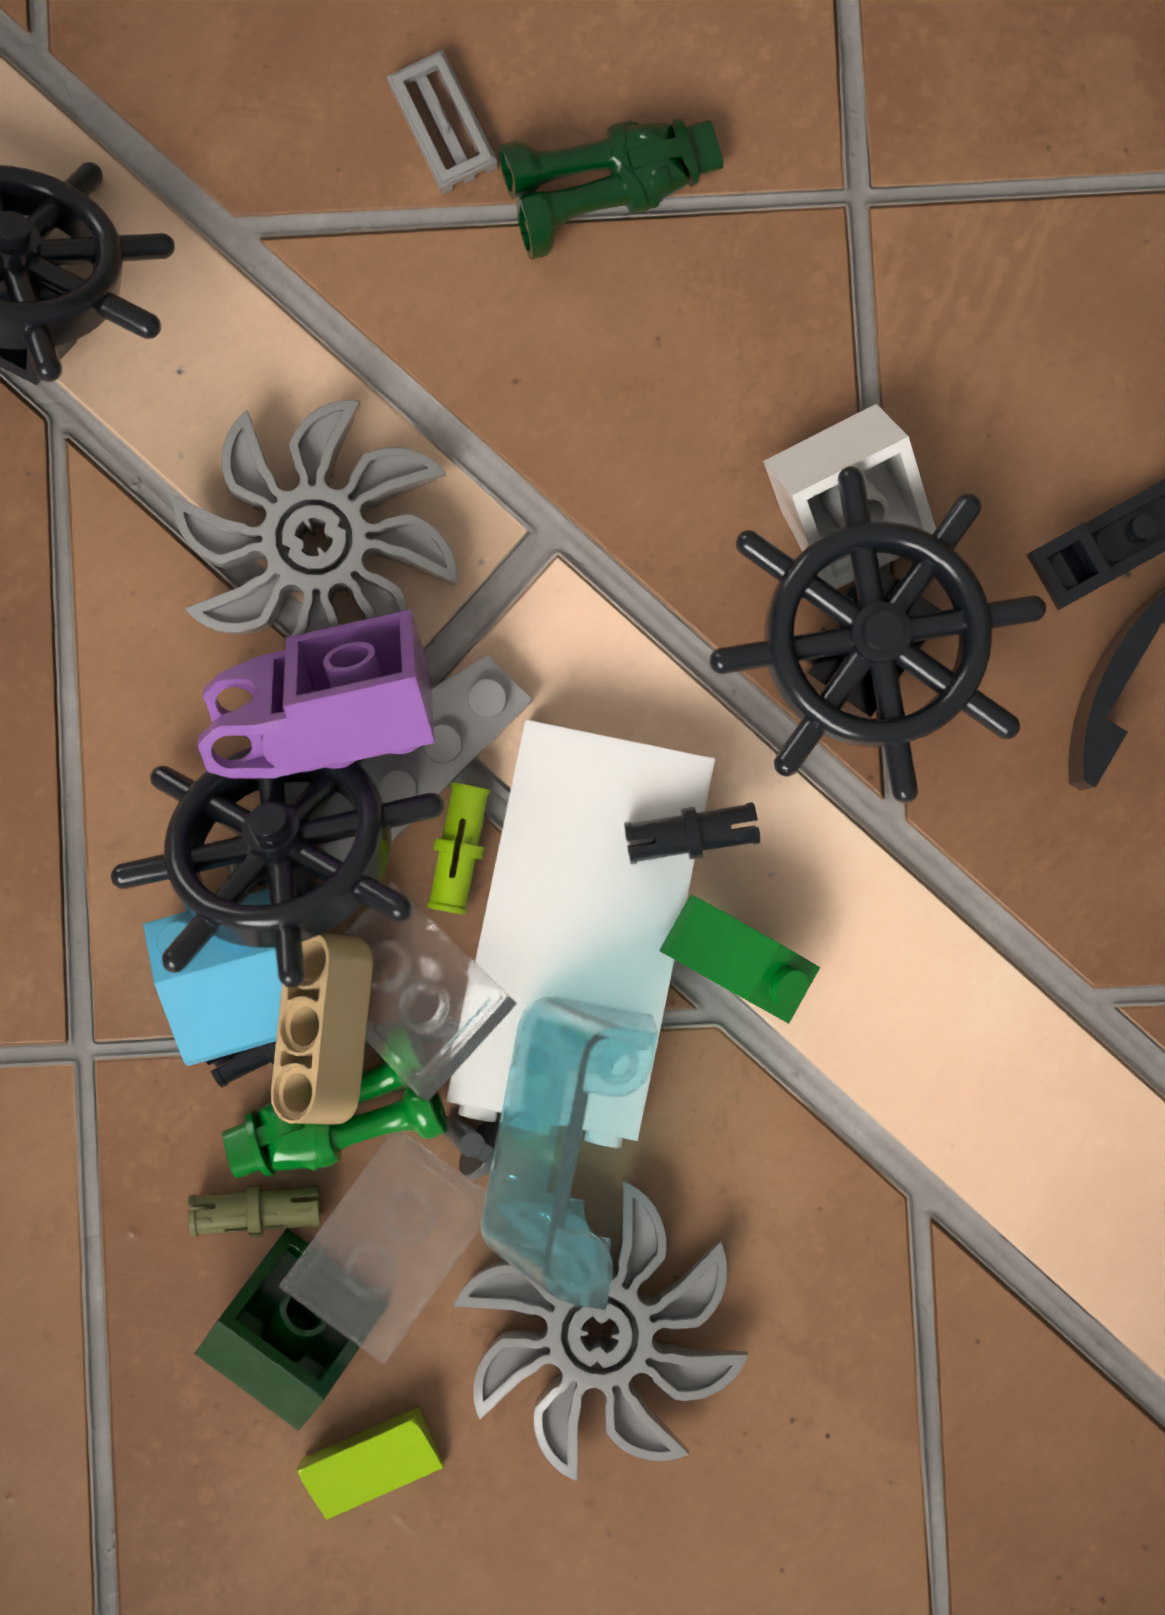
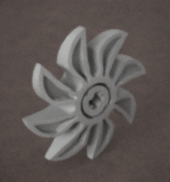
[173,400,457,636]
[453,1180,748,1481]

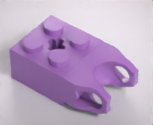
[197,609,435,778]

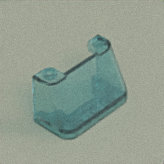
[481,997,658,1311]

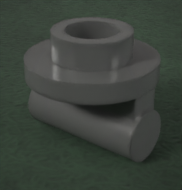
[443,1114,509,1180]

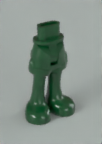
[498,118,723,259]

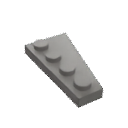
[284,655,533,861]

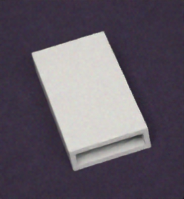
[446,720,715,1148]

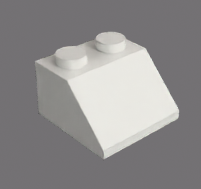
[763,404,936,589]

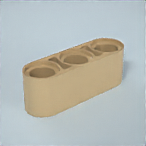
[271,932,373,1125]

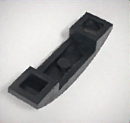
[1027,479,1165,610]
[1068,587,1165,790]

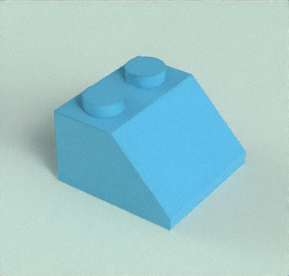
[143,888,282,1066]

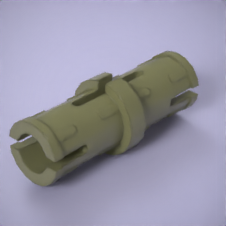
[188,1185,321,1238]

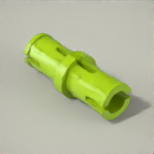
[426,782,491,915]

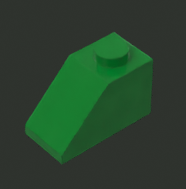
[659,894,821,1024]

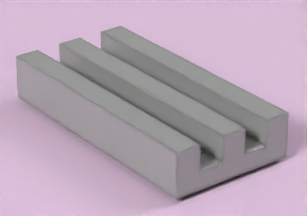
[386,50,498,195]

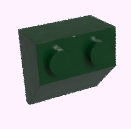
[194,1228,389,1431]

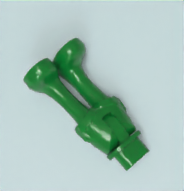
[222,1022,448,1179]

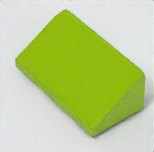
[297,1406,444,1520]

